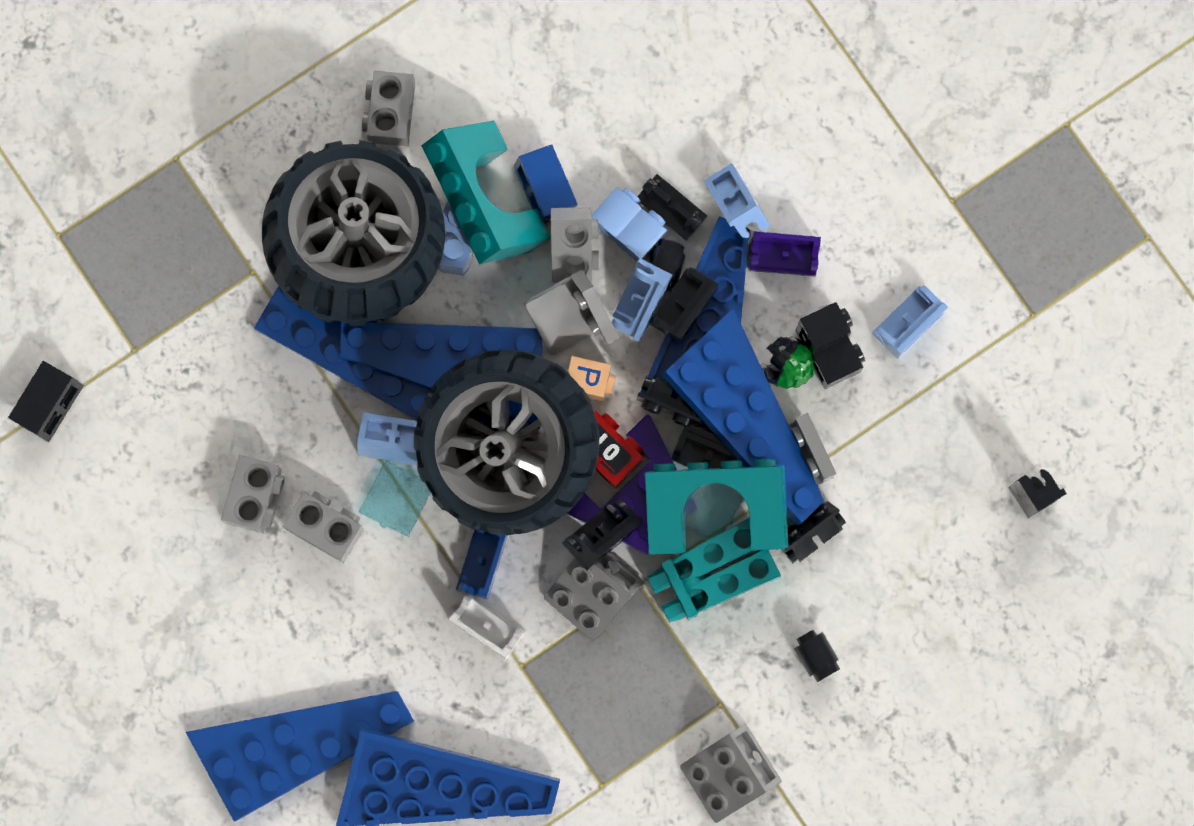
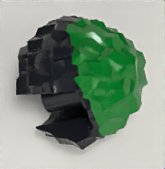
[761,336,814,389]

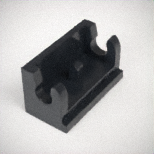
[649,267,718,344]
[8,361,84,442]
[672,425,739,468]
[1008,469,1067,519]
[562,499,643,571]

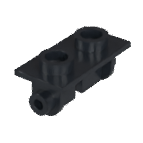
[637,174,707,241]
[637,376,701,427]
[783,501,846,564]

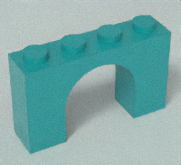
[421,120,551,265]
[645,459,789,555]

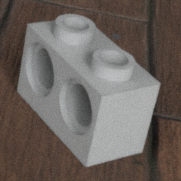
[362,71,415,146]
[551,207,599,283]
[221,455,285,534]
[282,491,364,563]

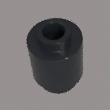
[649,239,686,291]
[794,629,840,682]

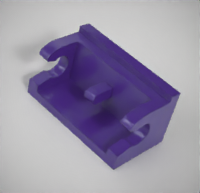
[750,231,821,277]

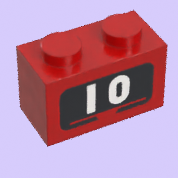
[594,411,644,489]

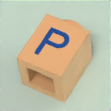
[568,356,616,402]

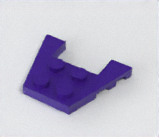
[566,413,696,555]

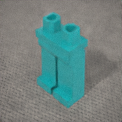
[647,517,781,623]

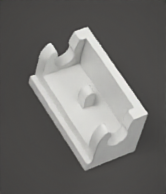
[449,594,525,660]

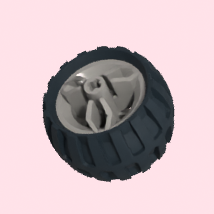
[262,140,445,326]
[413,349,600,535]

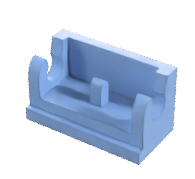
[704,163,770,238]
[612,258,673,342]
[872,285,948,359]
[357,412,417,466]

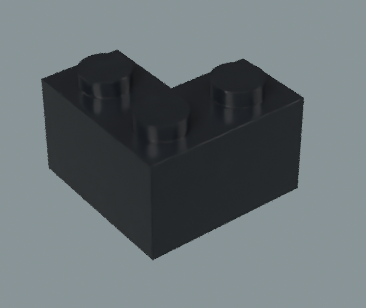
[795,302,865,389]

